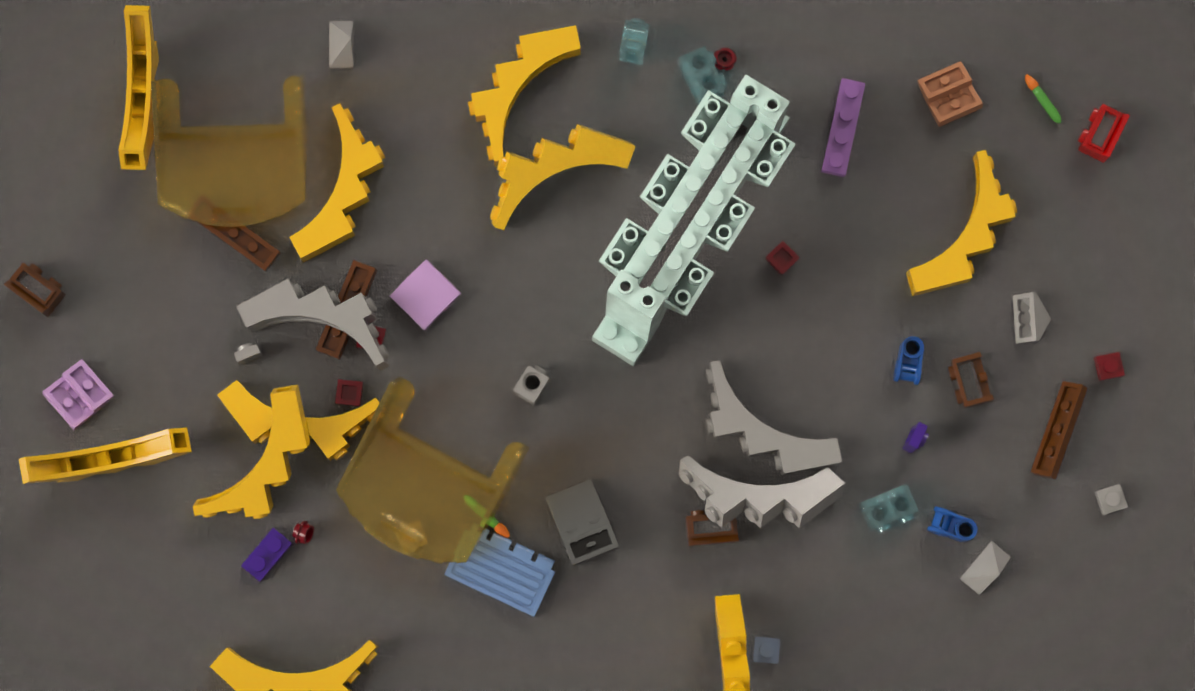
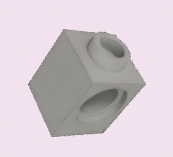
[513,365,550,406]

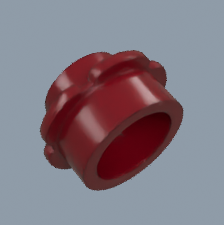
[713,48,737,71]
[293,521,314,545]

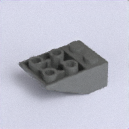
[545,479,619,566]

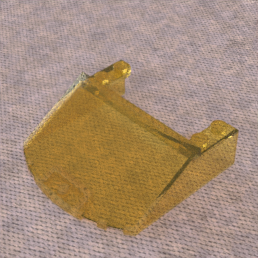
[151,75,307,227]
[336,377,530,563]

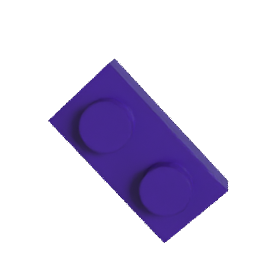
[902,422,929,453]
[241,528,293,582]

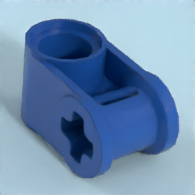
[893,336,924,385]
[927,506,978,542]

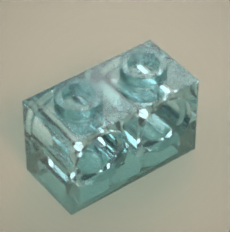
[619,18,649,65]
[678,46,727,105]
[859,483,919,533]

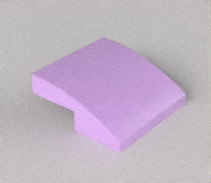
[390,260,462,330]
[42,359,114,430]

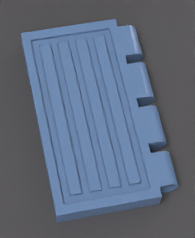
[444,523,555,617]

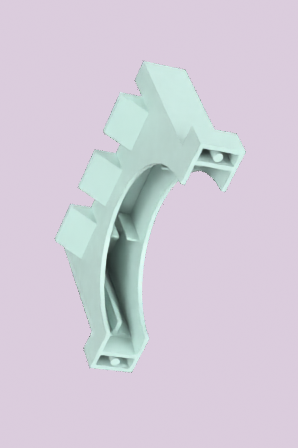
[592,75,795,366]

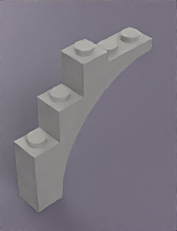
[236,279,390,371]
[706,360,842,476]
[679,455,845,528]

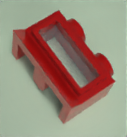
[1078,104,1130,163]

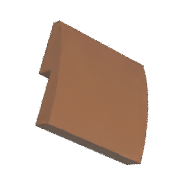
[918,61,983,127]

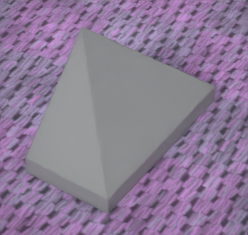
[329,21,354,69]
[1013,292,1051,344]
[960,541,1011,595]

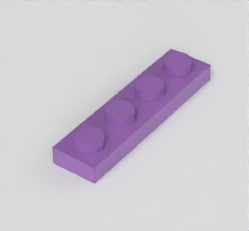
[821,78,865,177]

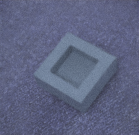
[753,637,780,664]

